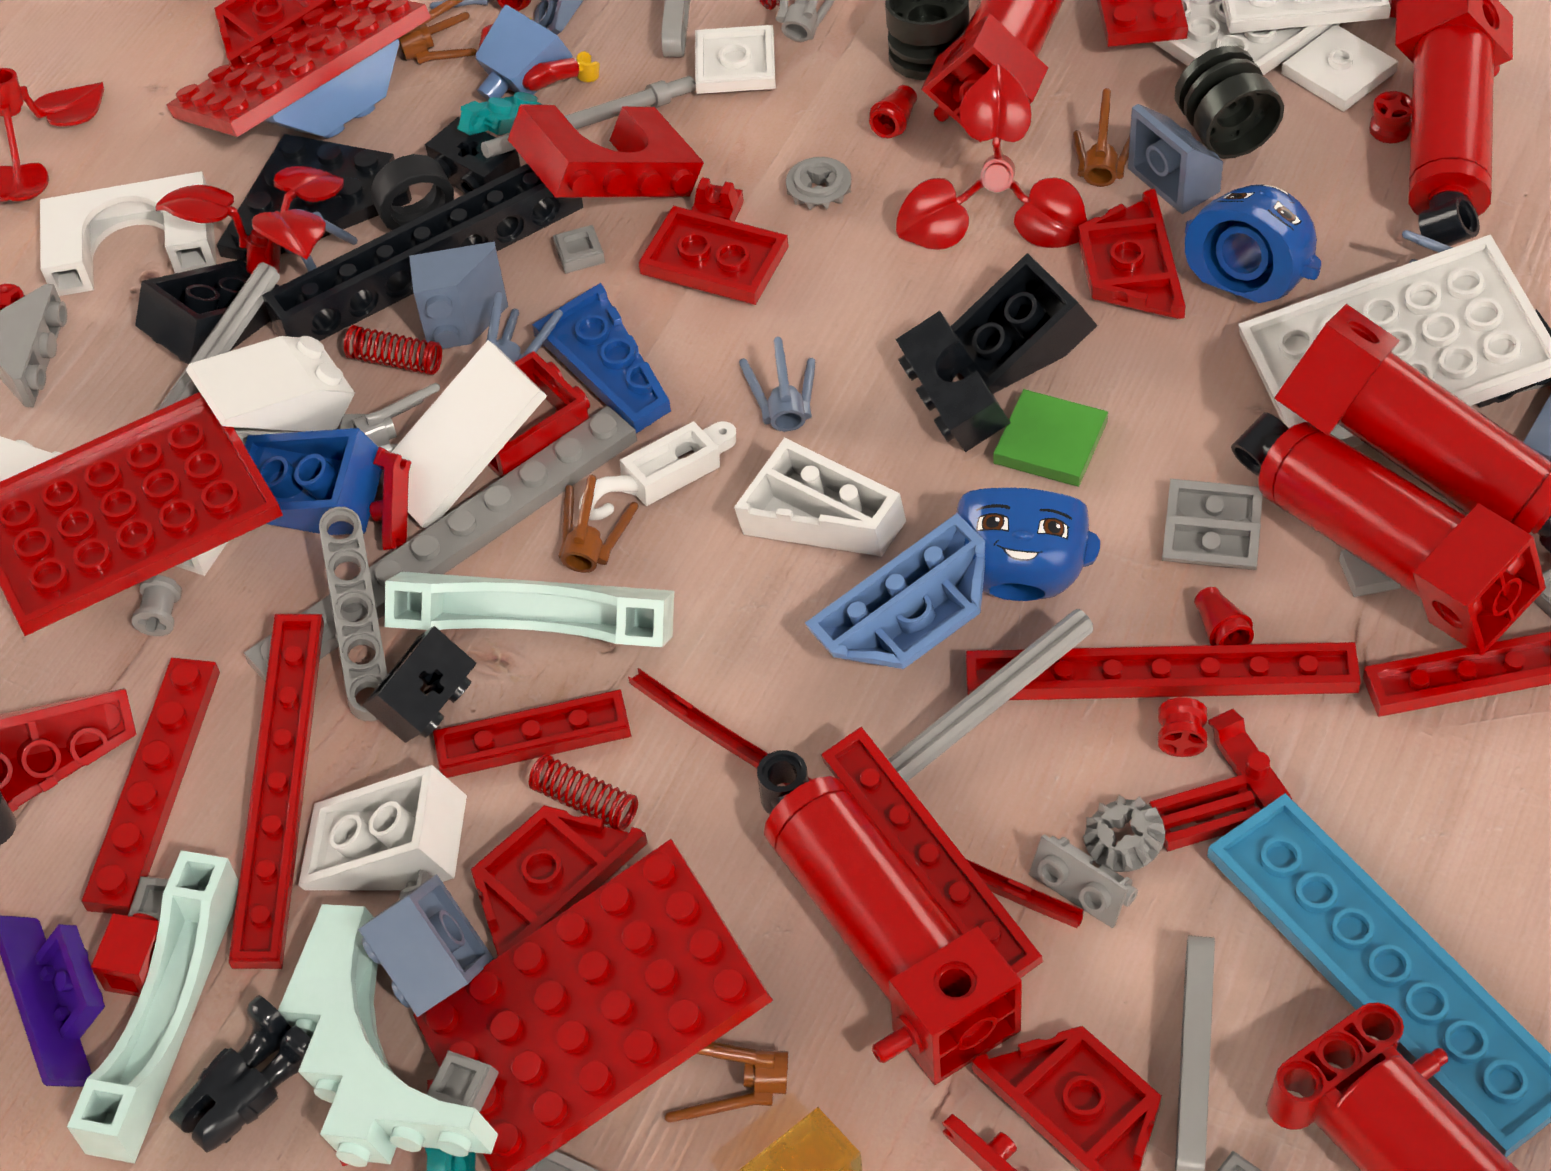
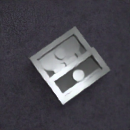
[1162,479,1263,570]

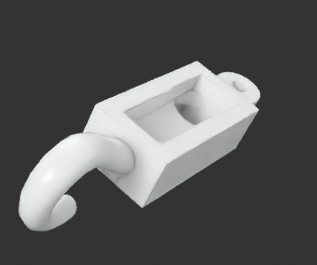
[579,421,736,521]

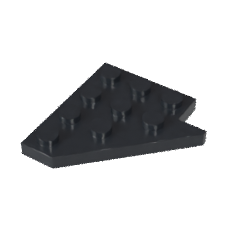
[217,134,412,262]

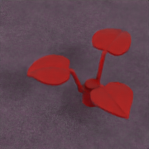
[896,64,1087,250]
[0,68,104,202]
[156,166,344,274]

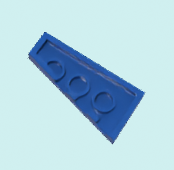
[532,283,671,433]

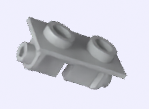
[1029,835,1138,928]

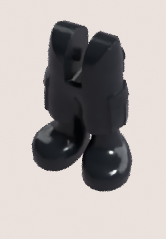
[169,995,311,1153]

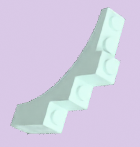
[278,904,498,1167]

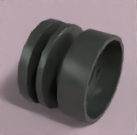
[885,0,969,80]
[1174,46,1284,158]

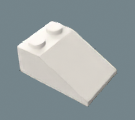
[186,336,355,432]
[298,765,467,890]

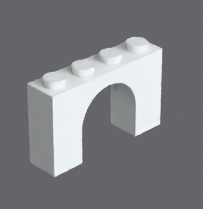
[40,171,216,296]

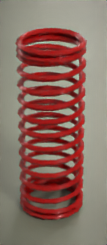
[343,325,442,375]
[528,754,638,830]

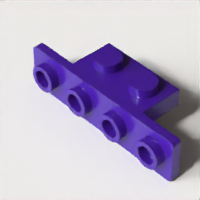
[0,915,105,1087]

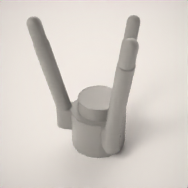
[776,0,835,42]
[352,383,440,452]

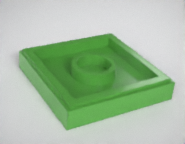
[993,389,1108,487]

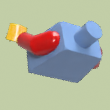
[476,5,600,100]

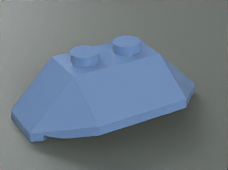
[264,39,399,138]
[805,513,985,669]

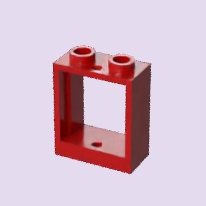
[488,351,590,478]

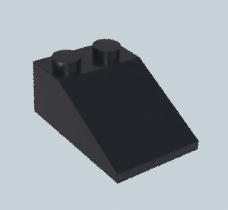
[951,253,1098,394]
[135,259,279,364]

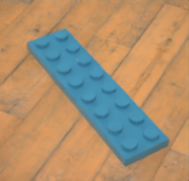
[1207,793,1551,1157]

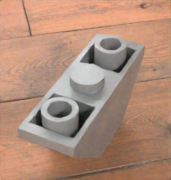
[0,284,67,407]

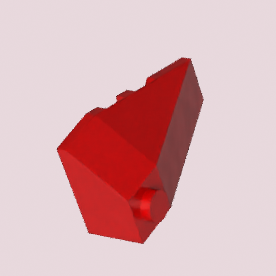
[0,688,137,812]

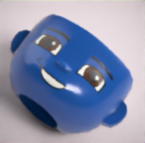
[1185,184,1321,303]
[956,488,1100,601]

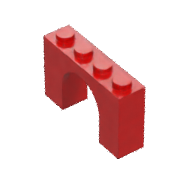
[508,104,704,198]

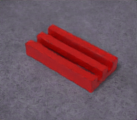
[1149,775,1260,852]

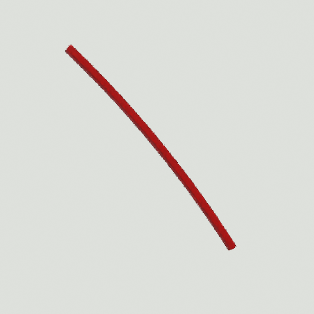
[628,668,1084,928]

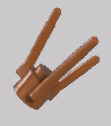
[398,0,477,64]
[1073,88,1130,187]
[558,474,639,573]
[665,1041,788,1123]

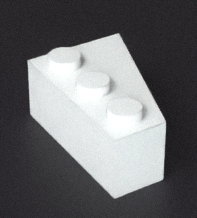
[734,437,906,557]

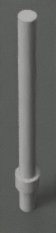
[481,76,696,158]

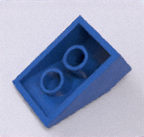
[245,428,383,535]

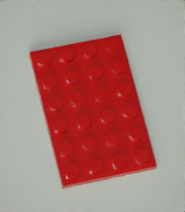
[166,0,431,137]
[0,392,283,636]
[413,839,773,1171]

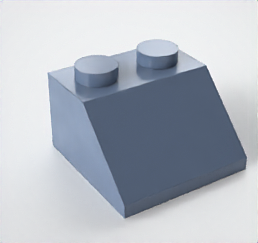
[1128,104,1223,214]
[409,241,508,350]
[358,874,494,1017]

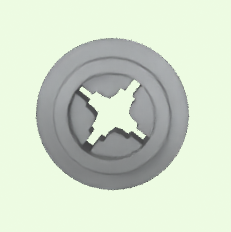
[786,157,852,210]
[1083,795,1165,872]

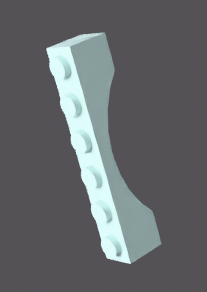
[385,572,674,647]
[67,850,239,1164]

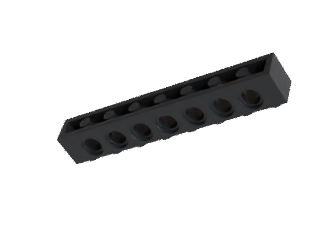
[262,164,583,341]

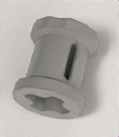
[132,575,182,636]

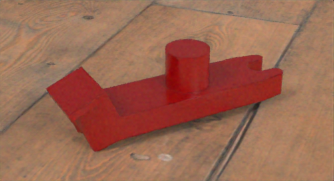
[370,447,411,552]
[1208,709,1292,810]
[942,1114,1017,1171]

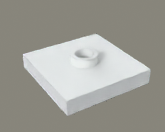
[1281,24,1398,112]
[695,25,776,94]

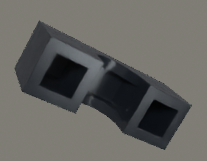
[896,311,1011,452]

